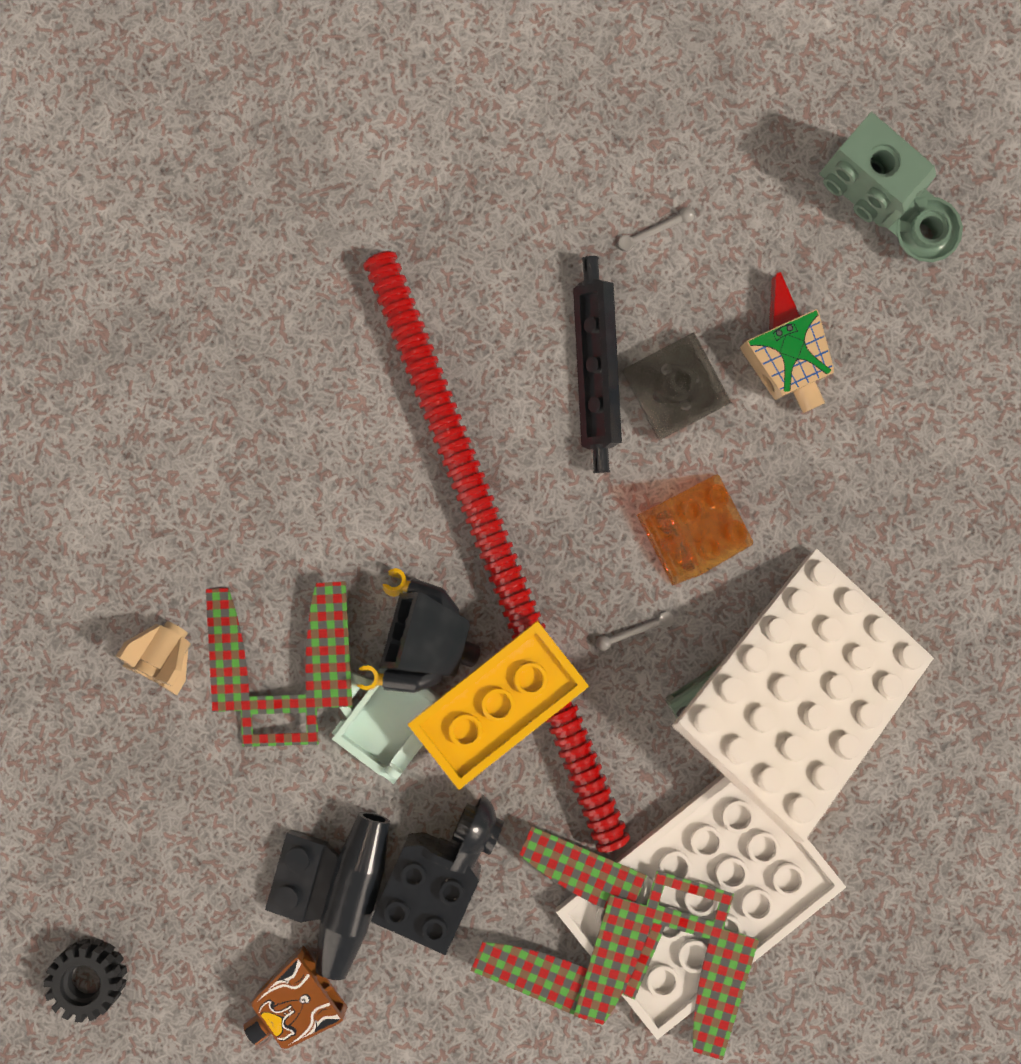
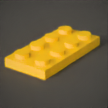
[407,621,589,790]

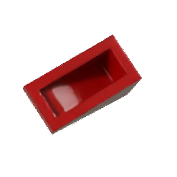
[769,272,800,330]

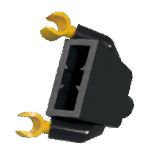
[357,568,480,693]

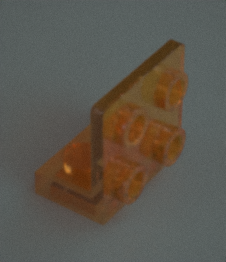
[637,474,753,586]

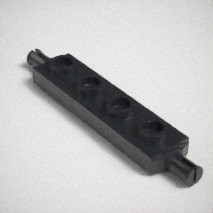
[573,256,622,474]

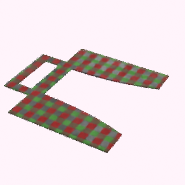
[206,581,353,747]
[470,826,665,1020]
[573,870,759,1060]

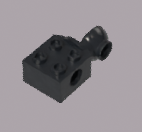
[370,794,504,956]

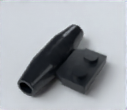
[265,812,390,980]

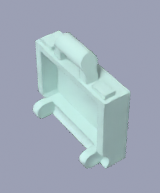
[332,668,441,784]

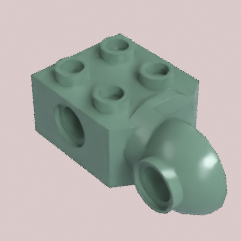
[819,111,963,263]

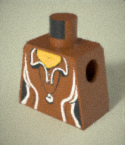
[243,945,348,1049]

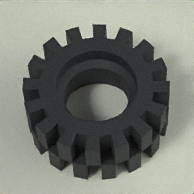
[44,938,127,1023]

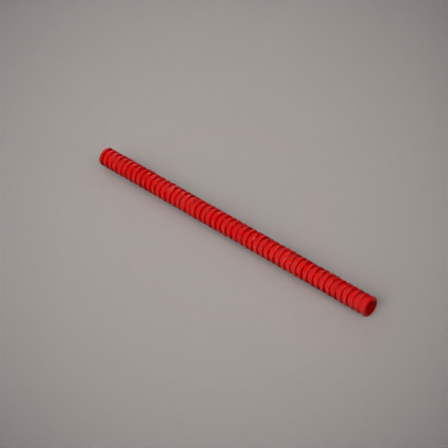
[363,251,630,853]

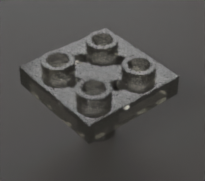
[622,332,732,441]

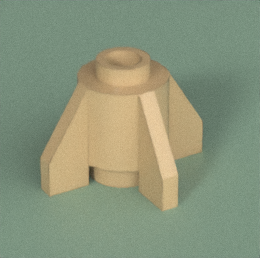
[116,621,191,695]

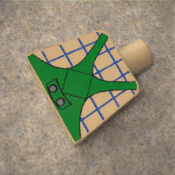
[740,309,834,413]

